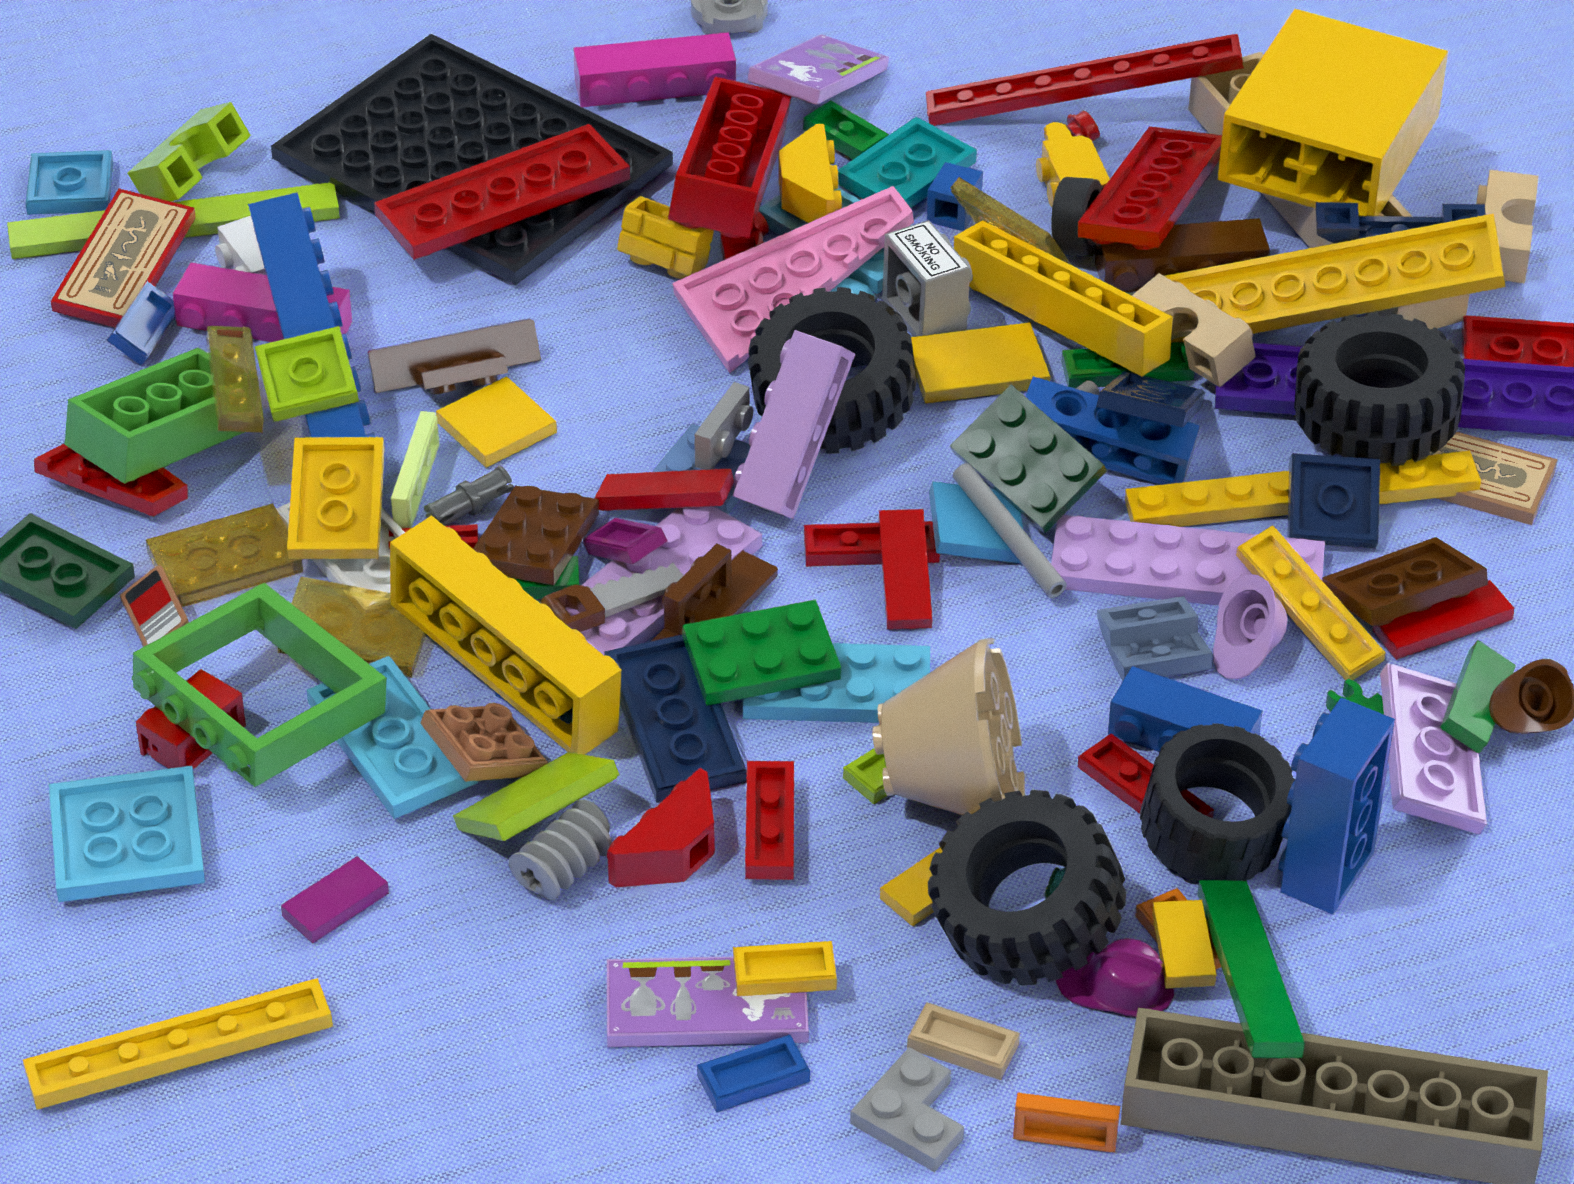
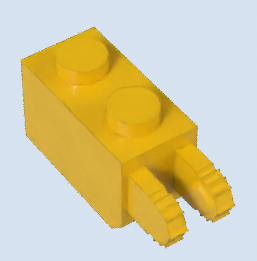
[1036,122,1110,207]

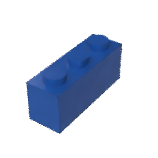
[1108,666,1263,752]

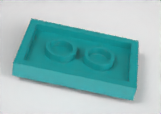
[838,117,977,208]

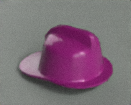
[1056,938,1174,1017]

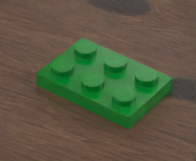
[682,599,842,706]

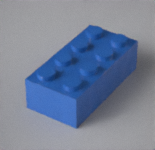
[1278,698,1395,915]

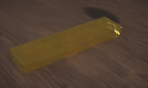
[206,326,264,433]

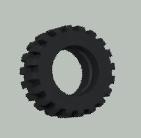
[748,287,916,454]
[1294,312,1465,466]
[928,790,1126,985]

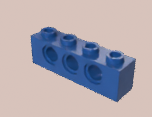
[1025,376,1200,485]

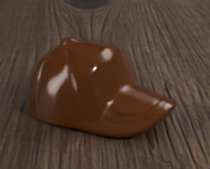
[1489,658,1574,734]

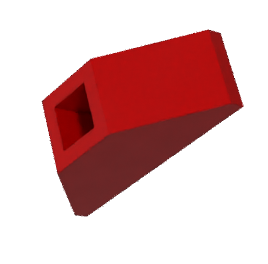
[607,768,715,887]

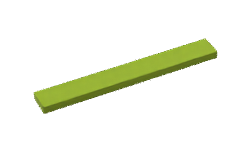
[7,182,340,259]

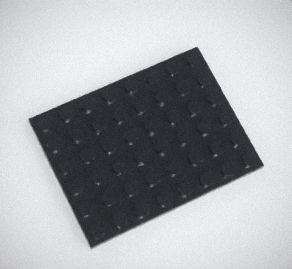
[271,34,673,285]

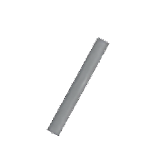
[953,463,1067,598]

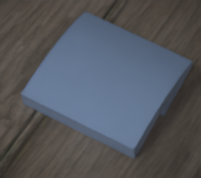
[1097,596,1212,681]

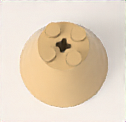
[872,638,1025,815]

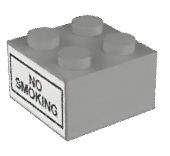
[882,220,973,337]

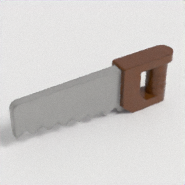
[540,562,683,632]

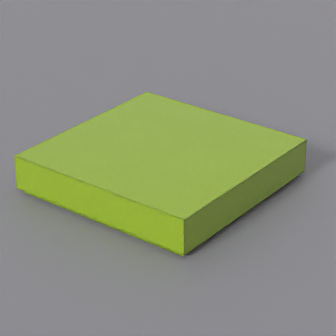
[254,326,359,422]

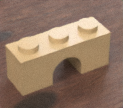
[1476,170,1539,283]
[1132,273,1256,387]

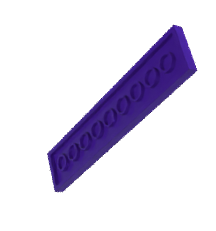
[1214,343,1574,436]

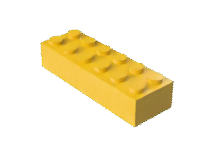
[390,515,622,755]

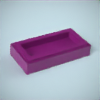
[583,518,668,564]
[281,856,389,944]

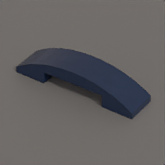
[1315,202,1486,244]

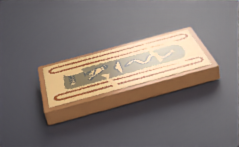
[1429,432,1558,525]

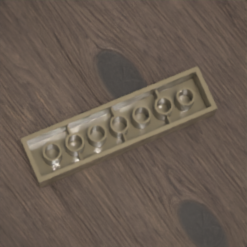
[1120,1007,1548,1184]

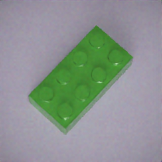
[64,347,258,484]

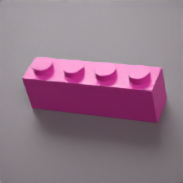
[573,32,736,107]
[173,262,352,342]

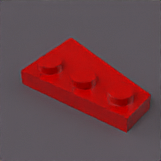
[34,444,188,517]

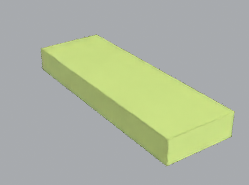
[391,411,439,528]

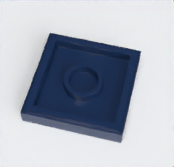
[1287,453,1380,548]

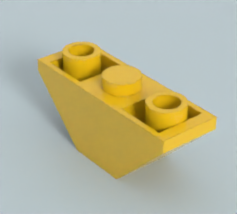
[778,124,842,223]

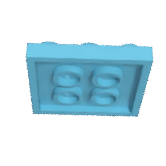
[49,766,205,902]

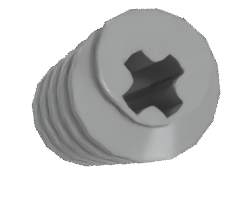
[508,800,612,900]

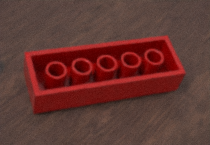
[668,77,792,238]

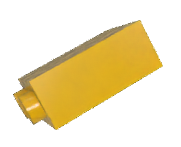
[1218,9,1448,216]

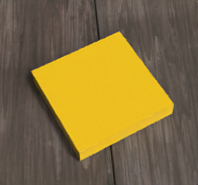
[436,376,557,468]

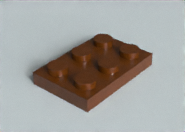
[473,485,599,585]
[1322,537,1488,626]

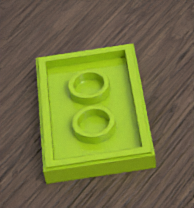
[453,752,620,841]

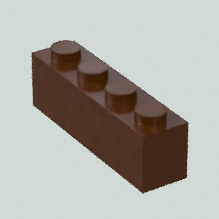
[1095,218,1270,292]

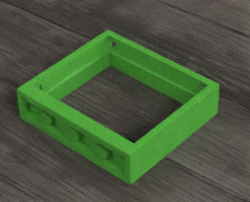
[132,583,387,787]

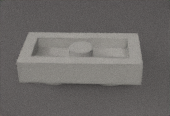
[695,382,753,470]

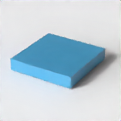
[25,150,113,215]
[929,481,1023,564]

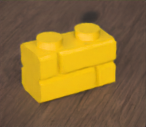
[617,196,714,279]

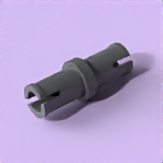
[424,466,514,526]

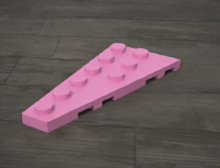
[672,186,914,373]

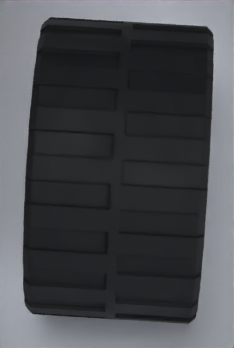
[1140,723,1295,881]

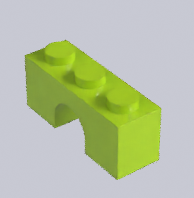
[127,102,251,202]

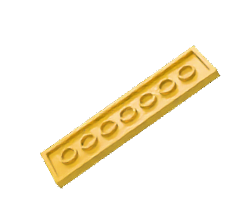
[1165,213,1506,343]

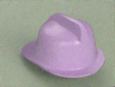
[1213,574,1288,679]

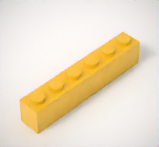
[954,220,1173,376]

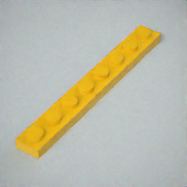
[1125,450,1481,527]

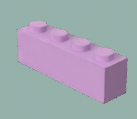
[733,330,855,519]

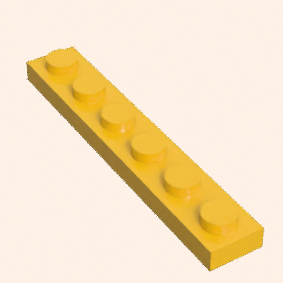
[22,978,333,1110]

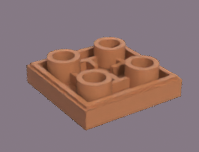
[420,703,548,782]

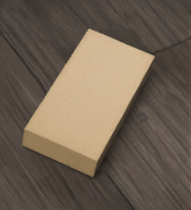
[907,1002,1020,1080]

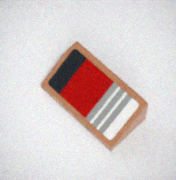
[120,565,189,647]

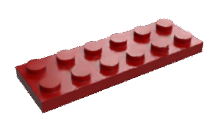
[374,124,630,260]
[1078,126,1222,250]

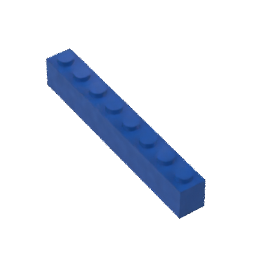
[248,192,375,437]

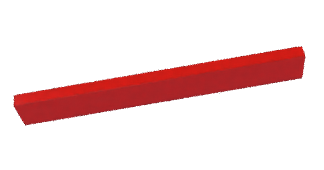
[926,34,1244,126]

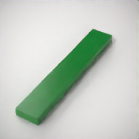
[1197,880,1305,1058]

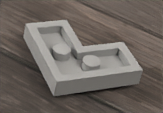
[850,1047,964,1172]

